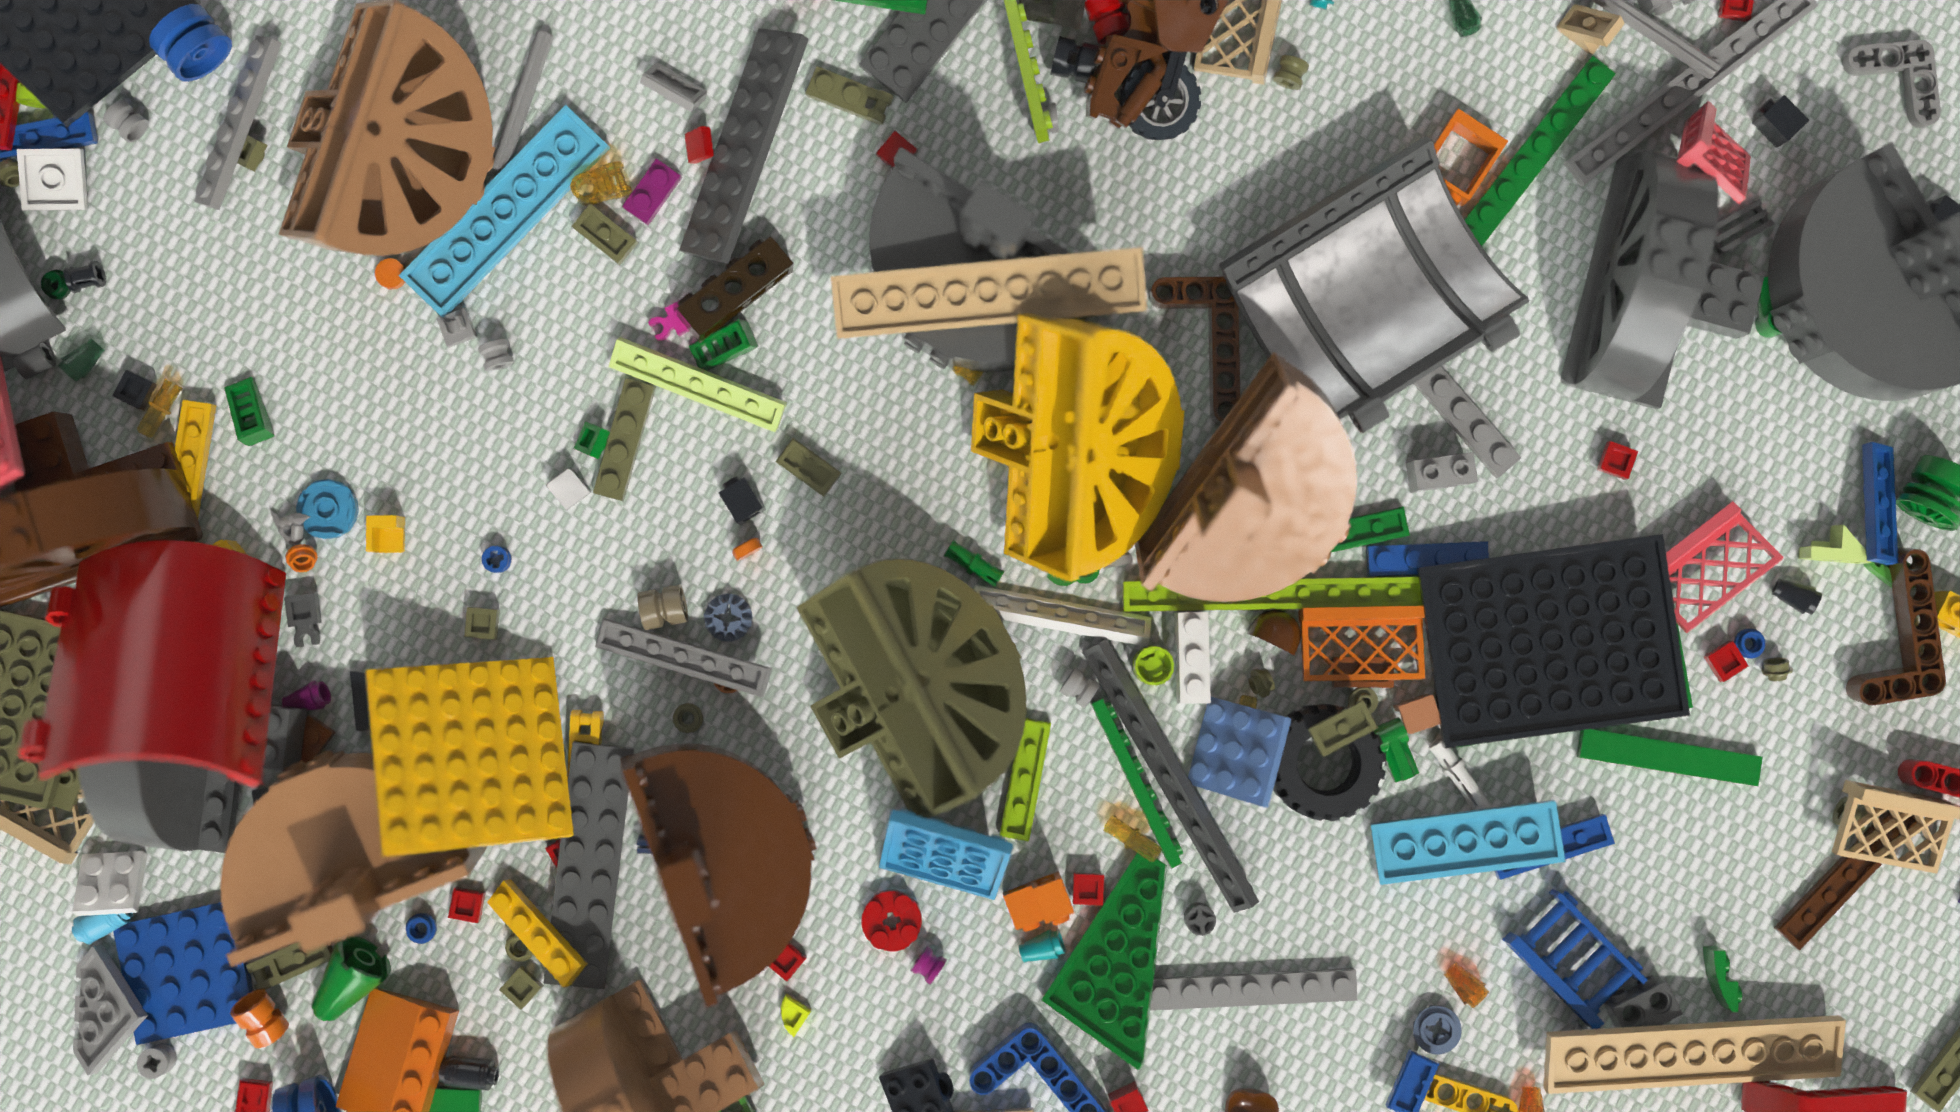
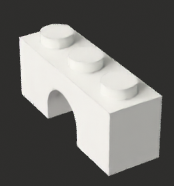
[1174,612,1211,704]

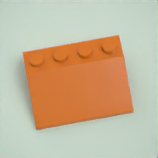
[335,987,459,1112]

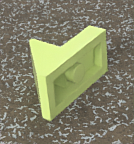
[1798,525,1871,564]

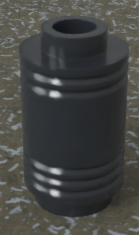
[439,1055,499,1091]

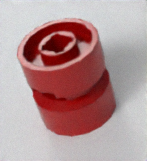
[1084,0,1131,45]

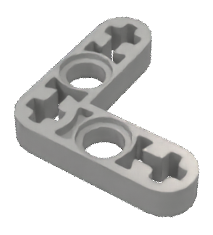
[1842,40,1941,129]

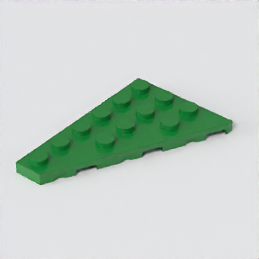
[1041,848,1167,1071]

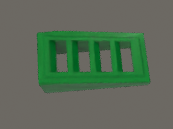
[689,319,758,371]
[224,377,275,446]

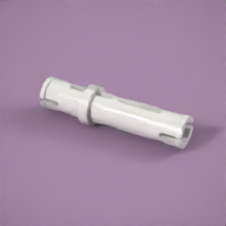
[1428,737,1494,810]

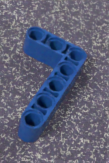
[969,1022,1109,1112]

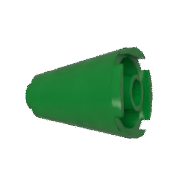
[311,935,391,1021]

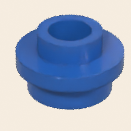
[1734,629,1765,658]
[406,913,437,944]

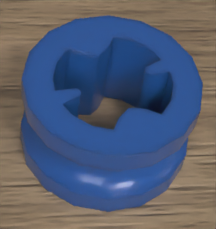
[482,546,512,573]

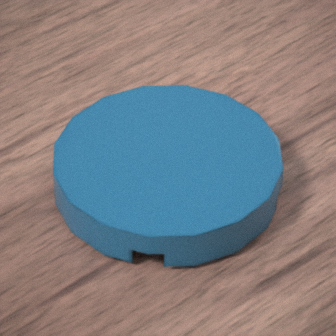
[296,479,359,539]

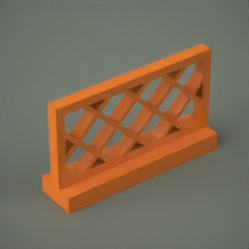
[1298,606,1425,682]

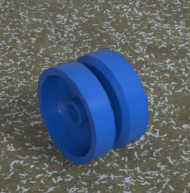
[149,4,232,82]
[271,1074,341,1112]

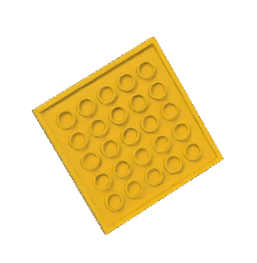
[365,657,574,857]

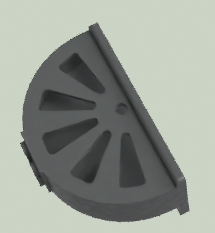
[1768,142,1960,401]
[869,147,1092,372]
[1561,150,1765,409]
[78,704,307,853]

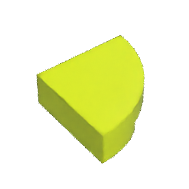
[781,993,811,1037]

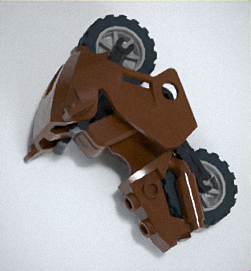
[1084,0,1228,140]

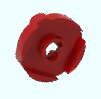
[861,889,922,952]

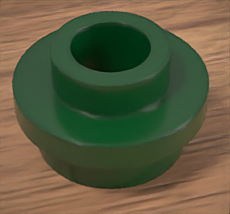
[41,269,71,300]

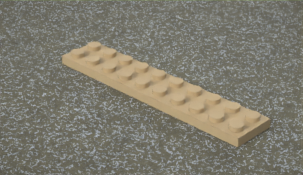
[831,247,1147,339]
[1543,1015,1846,1094]

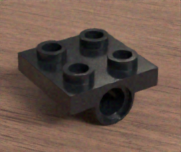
[879,1058,954,1112]

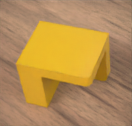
[366,515,405,553]

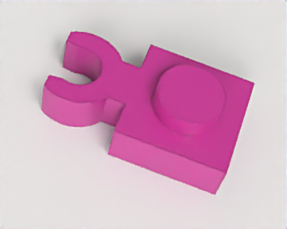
[648,300,689,341]

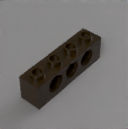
[676,236,794,343]

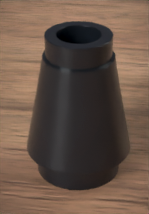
[1772,578,1822,615]

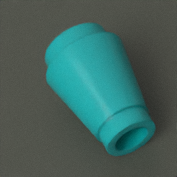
[1019,929,1066,963]

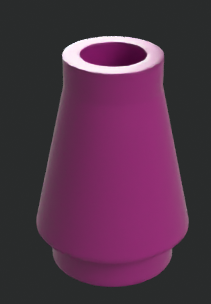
[282,681,331,711]

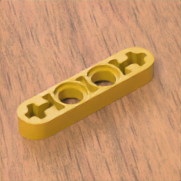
[1424,1073,1519,1112]

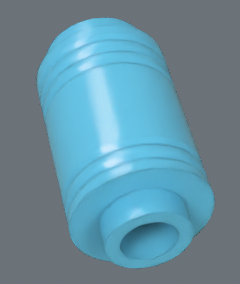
[72,913,134,944]

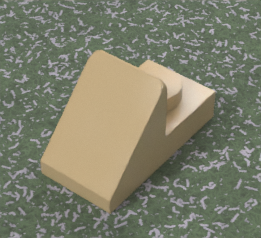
[1557,4,1625,55]

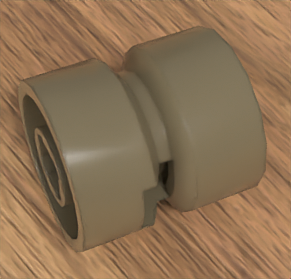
[637,584,688,630]

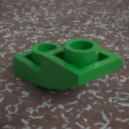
[1703,946,1742,1012]

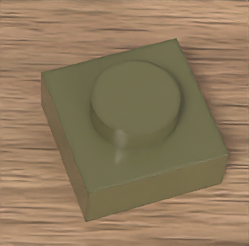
[237,135,267,172]
[464,607,500,640]
[499,965,544,1010]

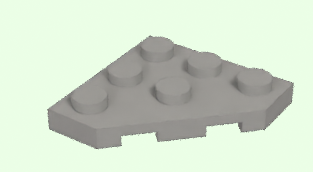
[73,944,148,1076]

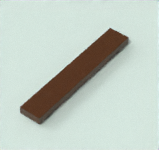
[1774,810,1917,951]

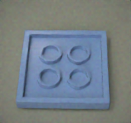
[1188,697,1292,808]

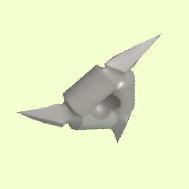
[269,509,310,547]

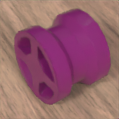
[910,945,947,985]

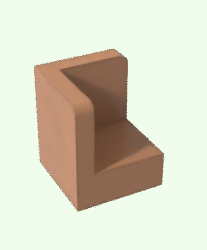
[1393,694,1441,734]

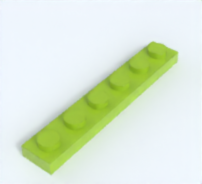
[1004,0,1053,143]

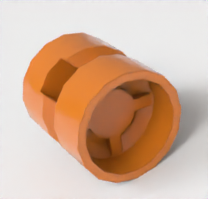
[230,989,289,1048]

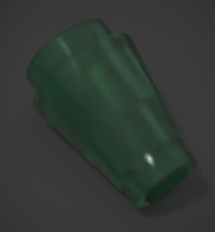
[1448,0,1482,37]
[57,338,105,383]

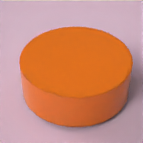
[375,258,406,290]
[732,537,763,561]

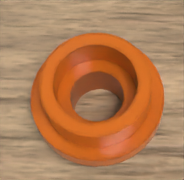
[285,544,317,572]

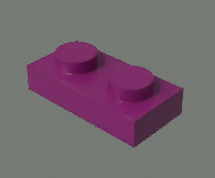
[622,159,682,226]

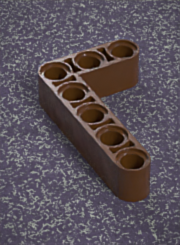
[1149,276,1240,426]
[1846,547,1946,706]

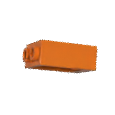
[1433,108,1508,207]

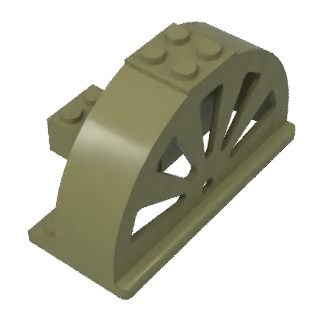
[796,559,1027,819]

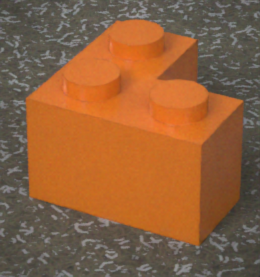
[1003,871,1074,932]

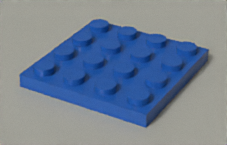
[113,902,254,1045]

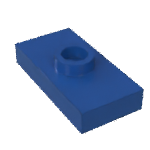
[1385,1049,1439,1112]

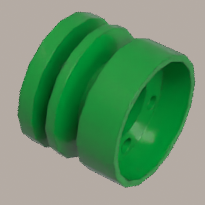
[1896,455,1960,531]

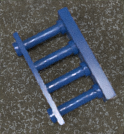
[1502,889,1647,1029]

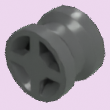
[1184,902,1216,936]

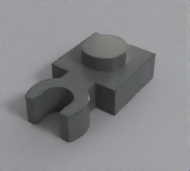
[284,593,322,647]

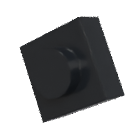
[112,370,157,411]

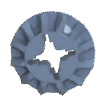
[704,594,752,642]
[1413,1005,1462,1055]

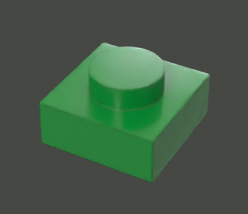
[573,421,610,459]

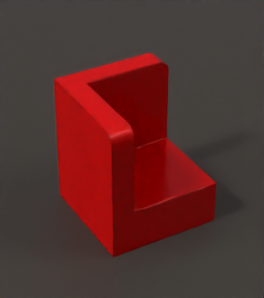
[1108,1081,1148,1112]

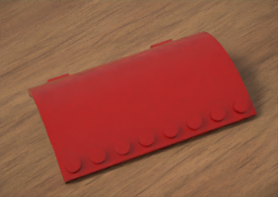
[18,540,286,787]

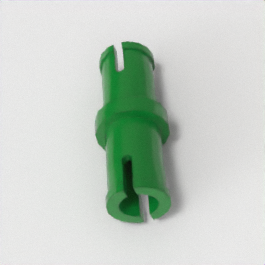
[943,540,1004,587]

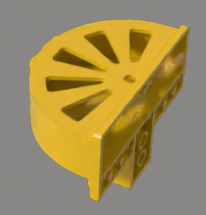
[971,313,1185,582]

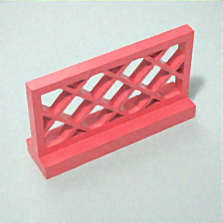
[1677,101,1751,204]
[1666,501,1784,633]

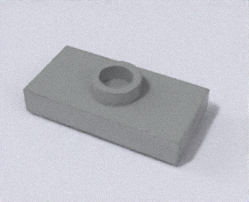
[640,62,708,112]

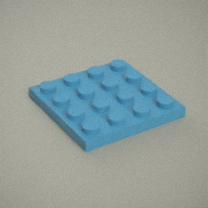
[879,809,1014,900]

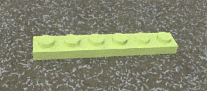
[608,337,787,432]

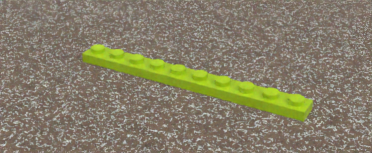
[1123,577,1422,612]

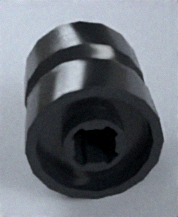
[1051,36,1100,83]

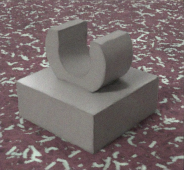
[436,308,477,348]

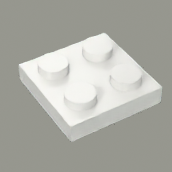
[17,149,88,211]
[72,851,147,916]

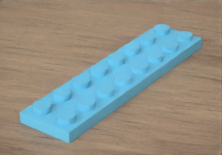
[399,105,610,318]

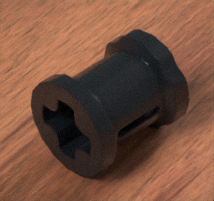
[64,261,106,293]

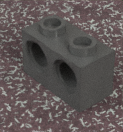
[1604,975,1683,1028]

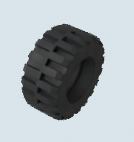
[1273,704,1387,821]

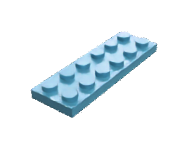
[1370,800,1565,885]

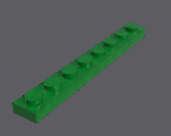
[1464,56,1616,246]

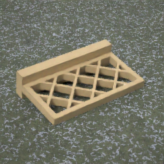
[1194,0,1282,85]
[1831,780,1960,874]
[0,790,94,864]

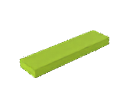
[999,718,1051,842]

